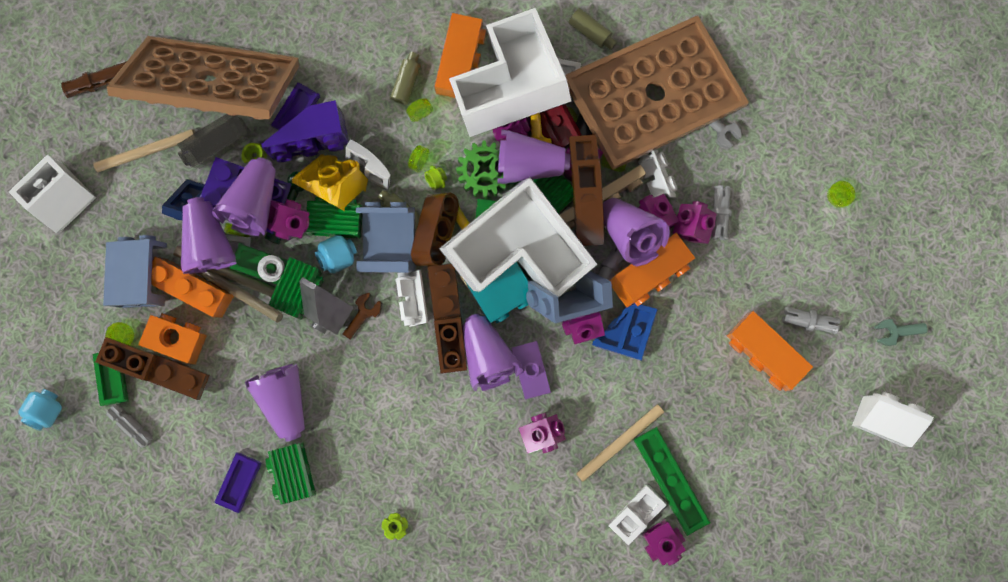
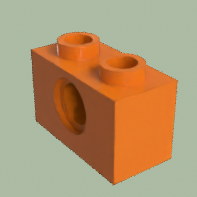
[138,313,207,365]

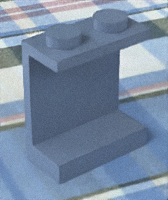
[356,202,416,273]
[103,235,167,308]
[526,271,613,323]

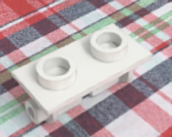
[638,149,678,199]
[395,270,428,327]

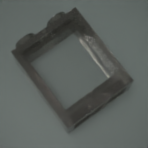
[177,114,253,169]

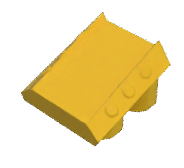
[292,154,368,211]

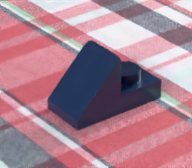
[162,179,204,220]

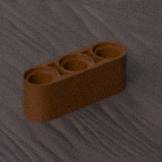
[411,192,459,266]

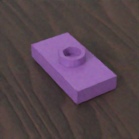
[511,341,551,400]

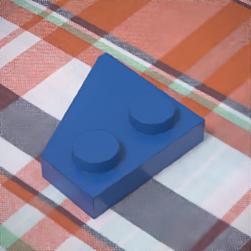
[592,303,658,361]

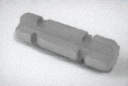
[106,404,153,448]

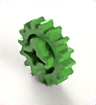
[456,140,506,199]

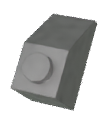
[300,277,354,335]

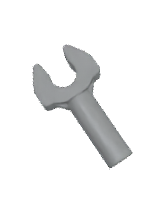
[709,120,742,149]

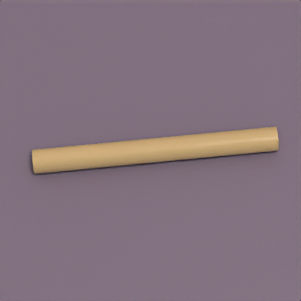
[93,129,197,172]
[576,404,664,482]

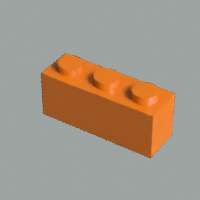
[435,13,487,98]
[610,233,695,308]
[151,256,234,318]
[726,311,813,391]

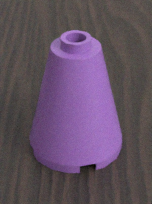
[498,129,570,184]
[212,157,276,236]
[181,197,237,274]
[603,198,670,266]
[462,314,523,391]
[245,364,305,442]

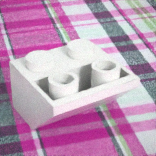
[9,155,96,234]
[852,392,934,447]

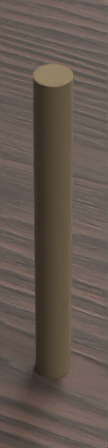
[173,246,275,297]
[198,270,283,323]

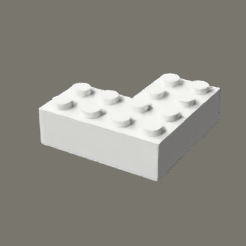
[449,8,571,137]
[439,178,597,297]

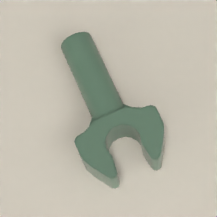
[874,319,927,346]

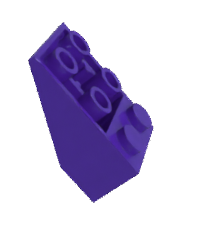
[261,100,349,163]
[200,157,292,234]

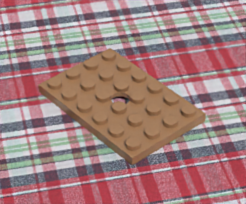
[565,15,749,170]
[107,36,299,120]

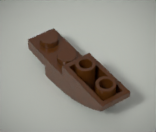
[569,135,604,246]
[428,263,467,374]
[95,337,210,400]

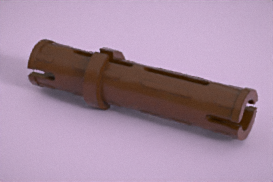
[61,61,127,98]

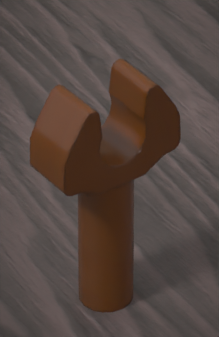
[342,293,382,340]

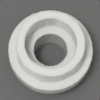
[257,255,285,282]

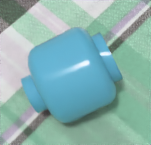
[315,235,357,274]
[18,389,62,431]

